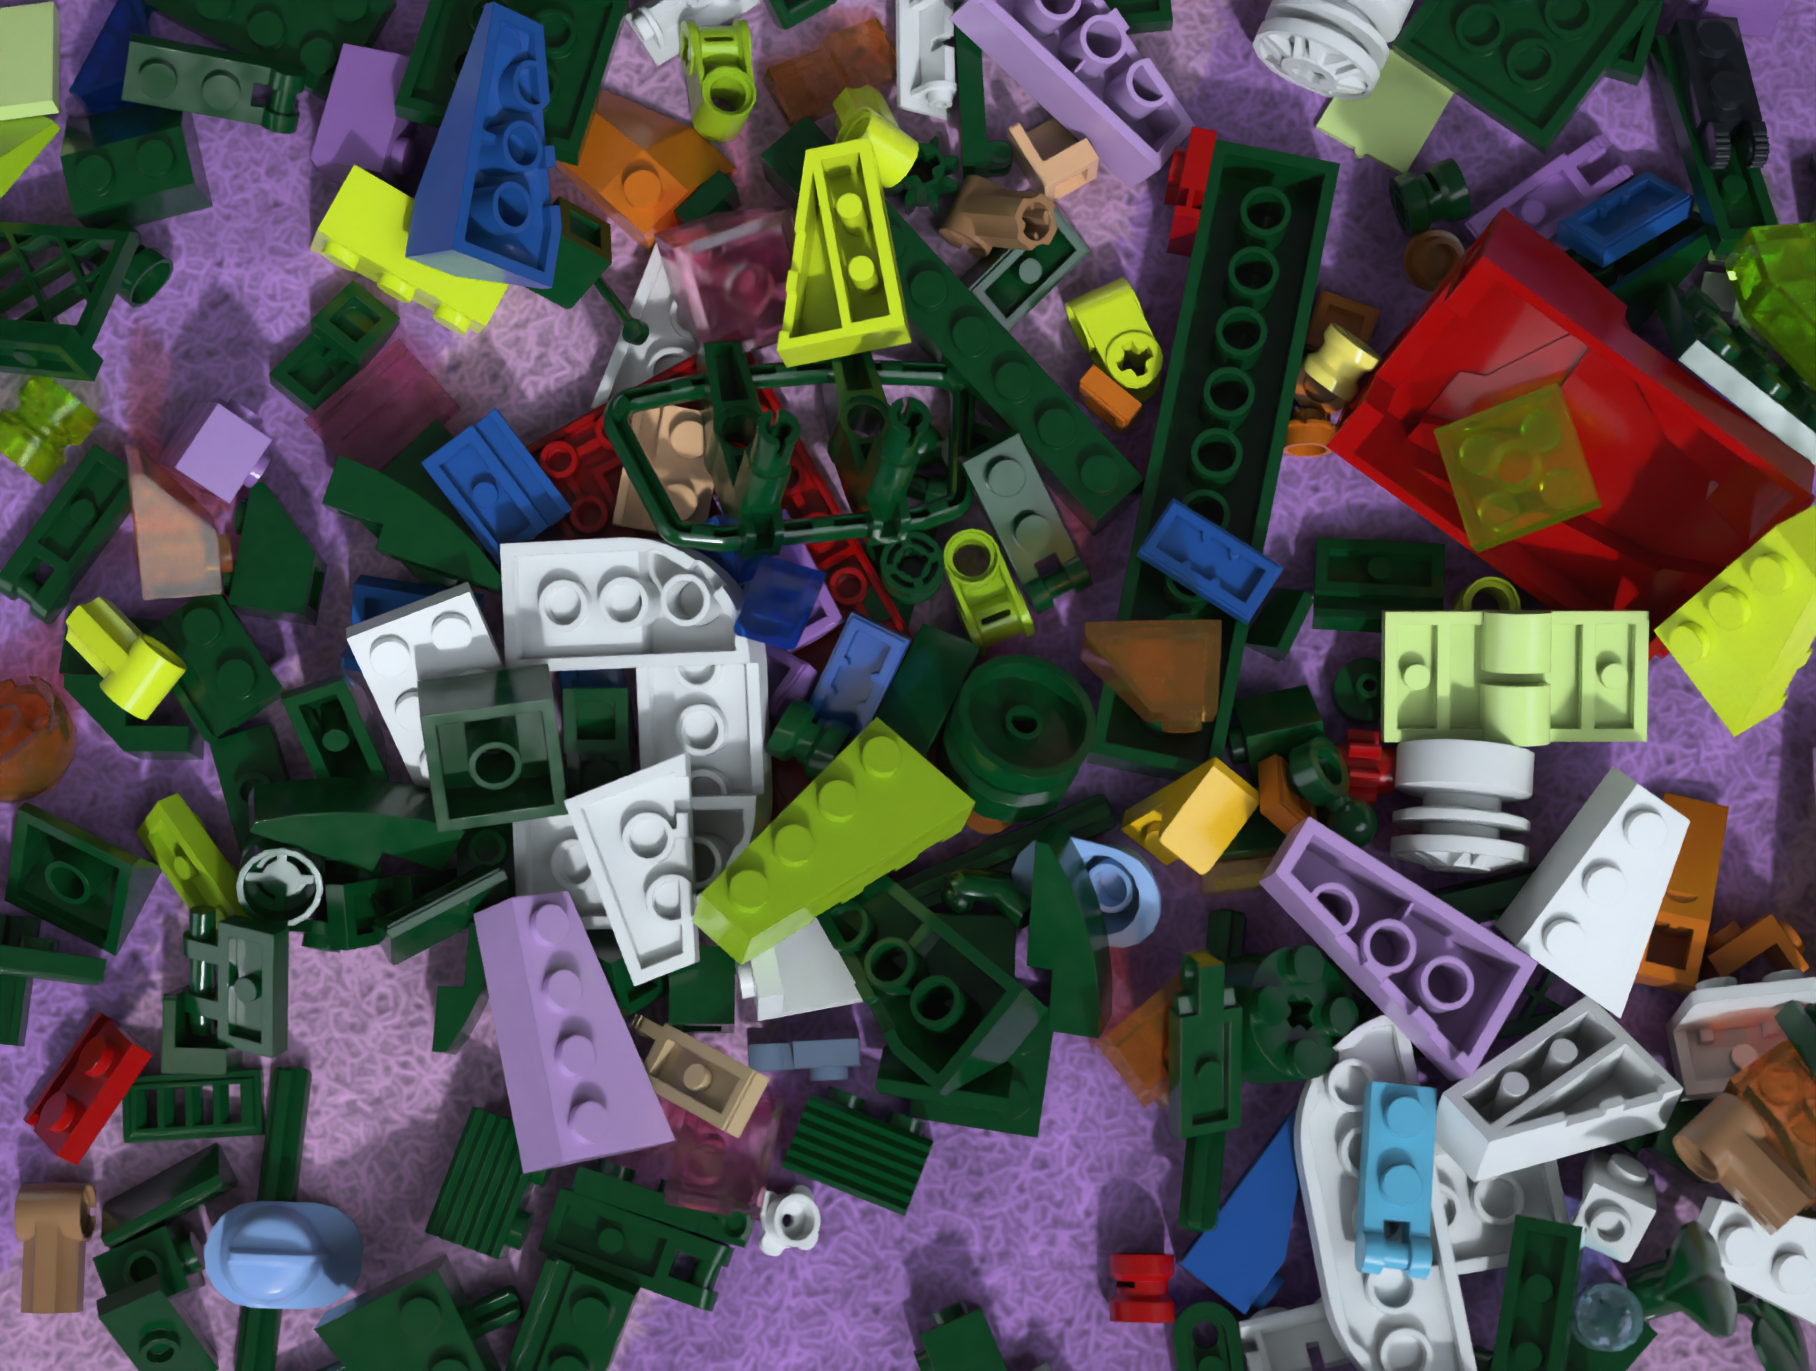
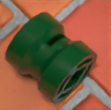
[1389,158,1471,237]
[84,221,173,308]
[880,531,945,605]
[765,696,854,779]

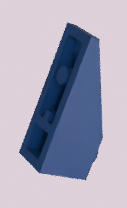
[1177,1105,1299,1314]

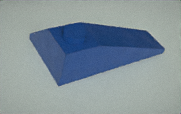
[405,2,562,289]

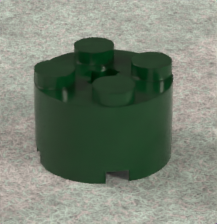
[1222,945,1359,1085]

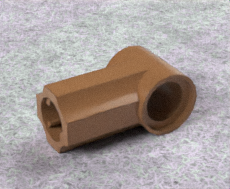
[939,175,1058,258]
[1673,1093,1816,1236]
[14,1182,97,1314]

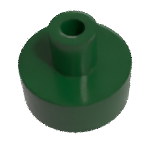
[1331,658,1381,724]

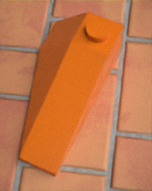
[555,89,737,255]

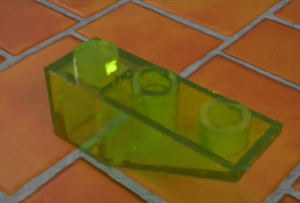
[1724,222,1816,392]

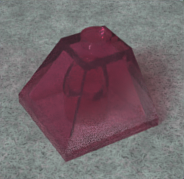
[654,205,796,354]

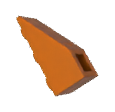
[1633,792,1729,996]

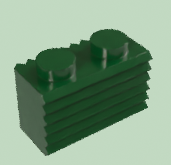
[782,1086,934,1216]
[425,1106,553,1259]

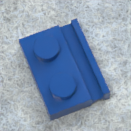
[421,408,573,566]

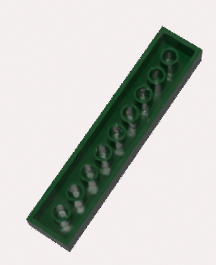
[1087,139,1340,781]

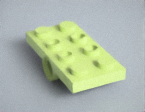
[1380,609,1649,746]

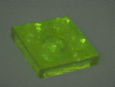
[1434,382,1602,553]

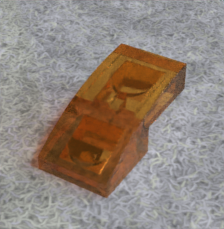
[762,17,897,129]

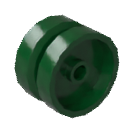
[935,654,1097,823]

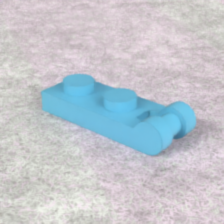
[1355,1081,1437,1279]

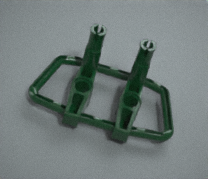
[603,339,975,559]

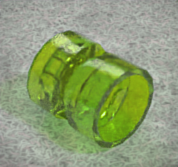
[0,375,102,487]

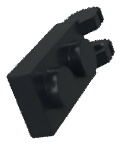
[1670,18,1770,169]

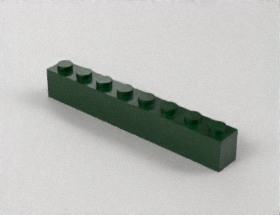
[760,115,1145,537]

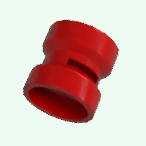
[1109,1253,1175,1323]

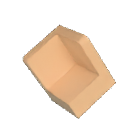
[1007,118,1099,202]

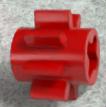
[1333,728,1396,808]

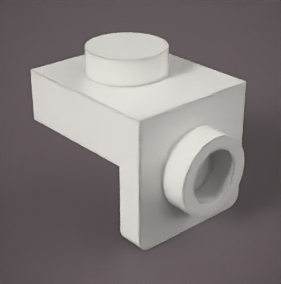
[1569,1149,1657,1263]

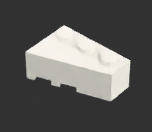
[1495,766,1690,1019]
[1435,996,1684,1182]

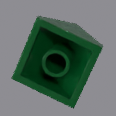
[4,802,162,956]

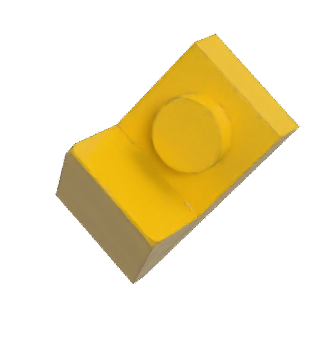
[1121,756,1260,875]

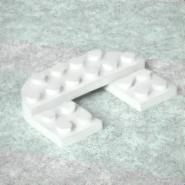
[500,537,773,930]

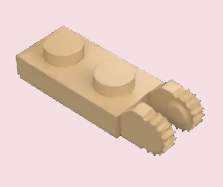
[628,1012,770,1138]

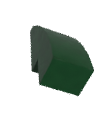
[322,455,502,596]
[248,777,465,872]
[1027,821,1113,1039]

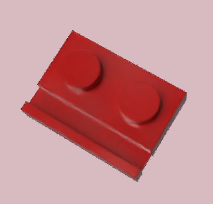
[1164,126,1217,257]
[23,1010,153,1166]

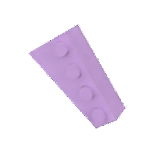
[949,0,1195,189]
[1258,816,1539,1082]
[473,891,676,1174]

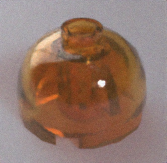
[0,676,78,804]

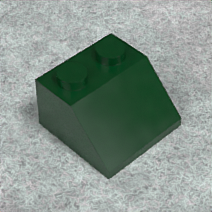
[60,103,213,229]

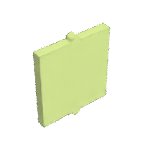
[1316,48,1454,175]

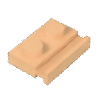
[612,405,714,534]

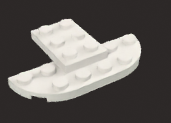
[1294,1014,1569,1371]

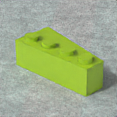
[692,717,976,965]

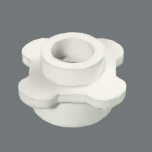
[754,1185,821,1256]

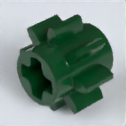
[886,136,959,216]

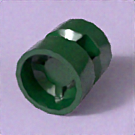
[236,832,326,927]

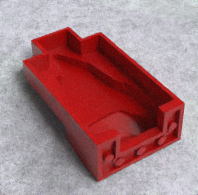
[1326,207,1815,662]

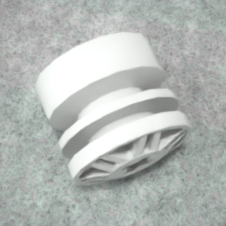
[1252,0,1414,101]
[1390,739,1535,874]

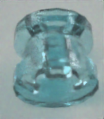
[1571,1283,1644,1352]

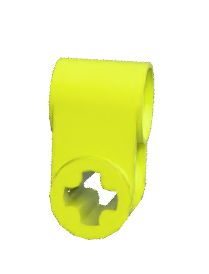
[1065,276,1163,403]

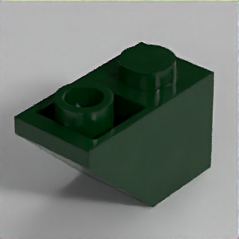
[223,481,327,626]

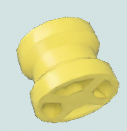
[1300,323,1383,402]

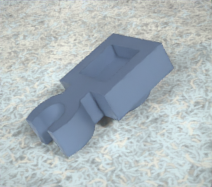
[748,1038,862,1082]

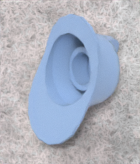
[1012,836,1161,948]
[204,1201,364,1309]

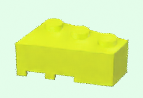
[777,137,912,368]
[310,164,509,335]
[1654,505,1816,737]

